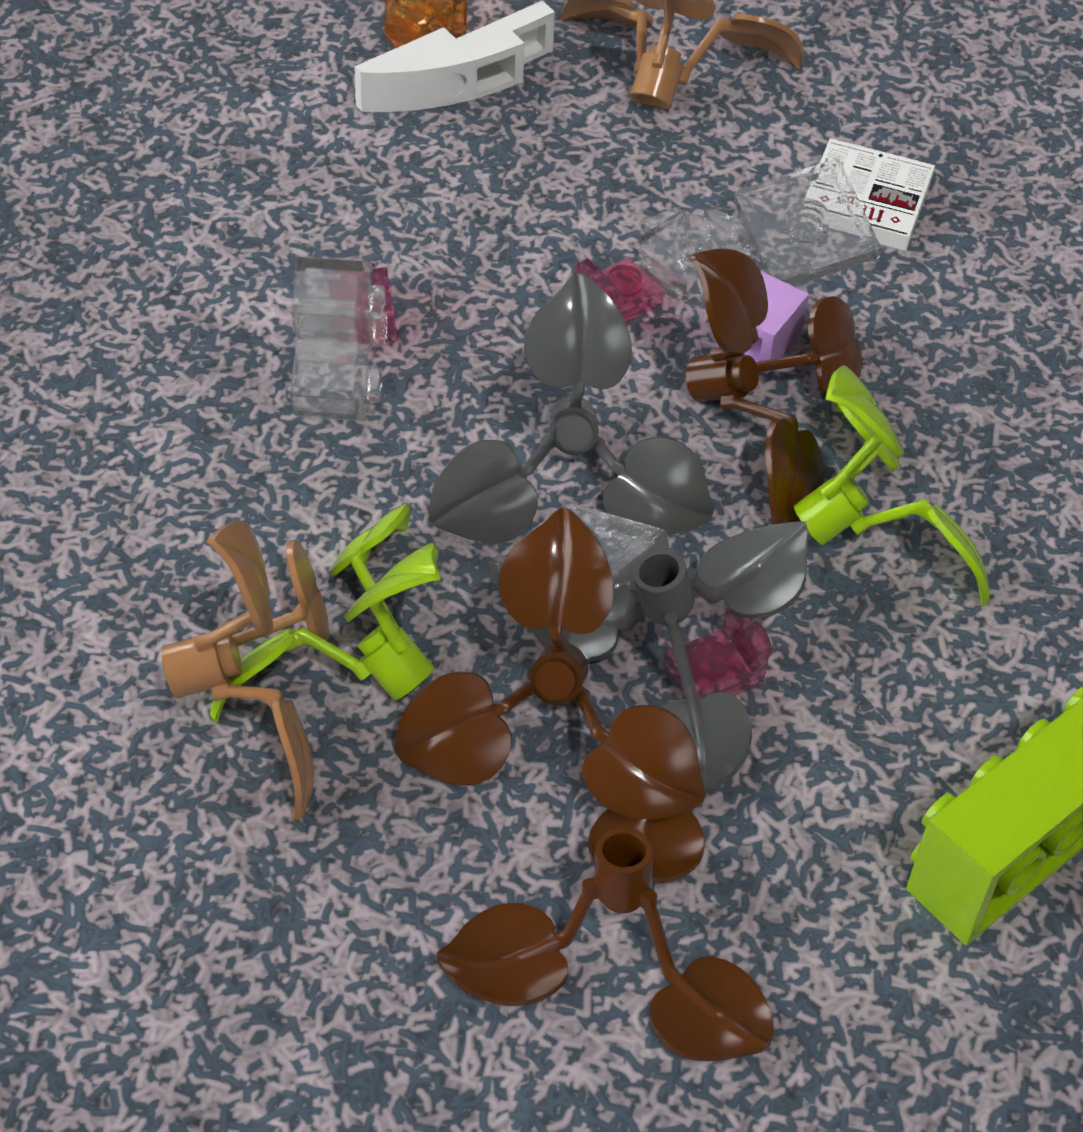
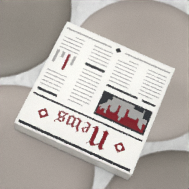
[799,138,935,251]

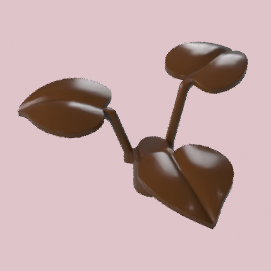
[686,248,863,525]
[395,507,706,819]
[437,809,773,1062]

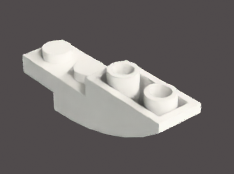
[355,1,555,112]

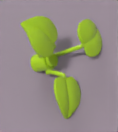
[793,365,990,607]
[210,503,441,724]

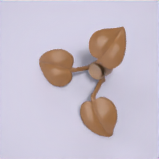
[561,0,803,109]
[161,521,330,822]

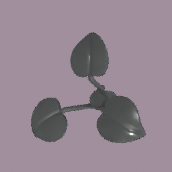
[429,273,713,542]
[530,521,809,791]

